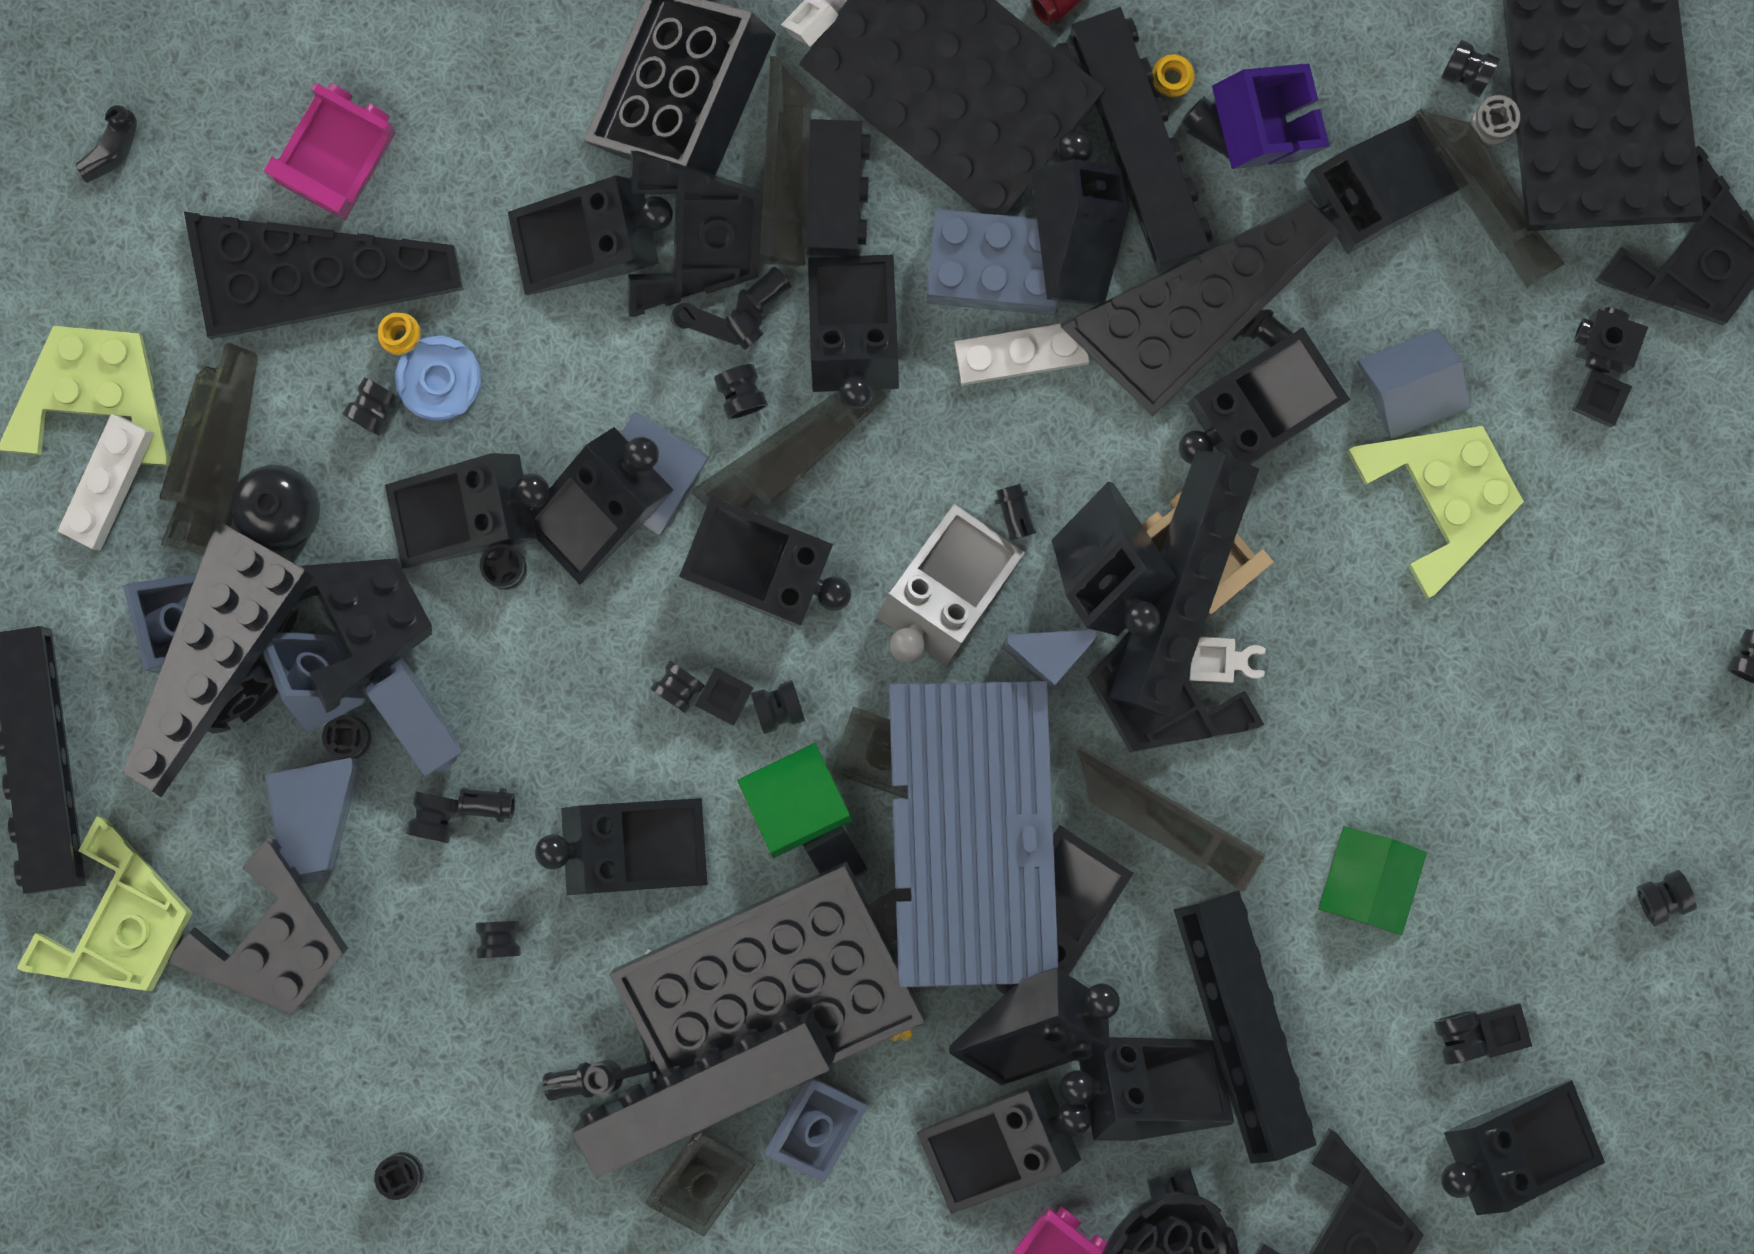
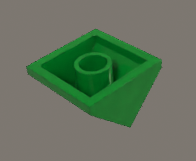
[1318,826,1427,936]

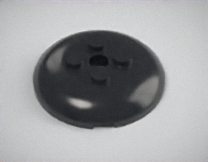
[1102,1192,1239,1254]

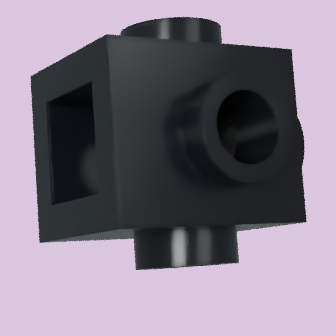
[1574,307,1648,374]

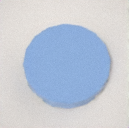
[395,336,482,422]

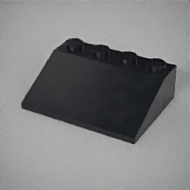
[584,0,776,176]

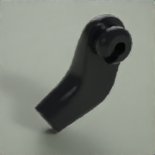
[76,105,137,183]

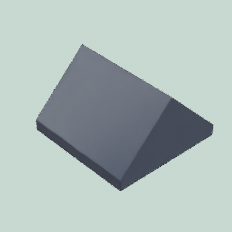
[1357,329,1471,440]
[123,574,197,674]
[1004,630,1096,690]
[263,632,365,733]
[764,1076,868,1182]

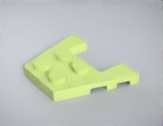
[0,326,170,467]
[1347,426,1524,599]
[17,816,193,991]

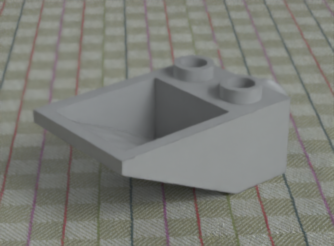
[876,504,1025,666]

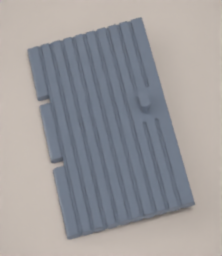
[889,681,1058,987]

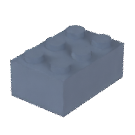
[926,209,1057,316]

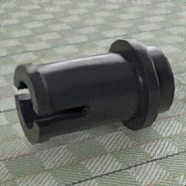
[995,484,1036,541]
[458,788,515,823]

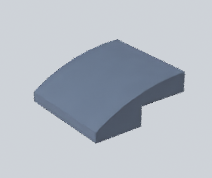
[621,412,709,535]

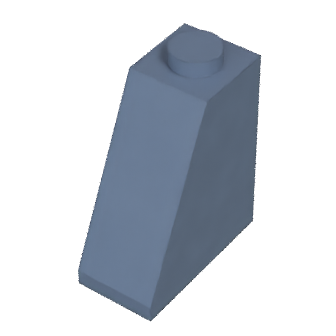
[365,656,462,776]
[265,758,360,884]

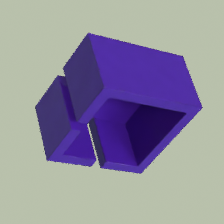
[1212,63,1330,169]

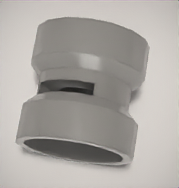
[1470,95,1520,146]

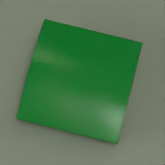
[737,743,852,858]

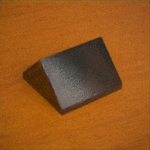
[831,707,908,799]
[645,1128,755,1237]

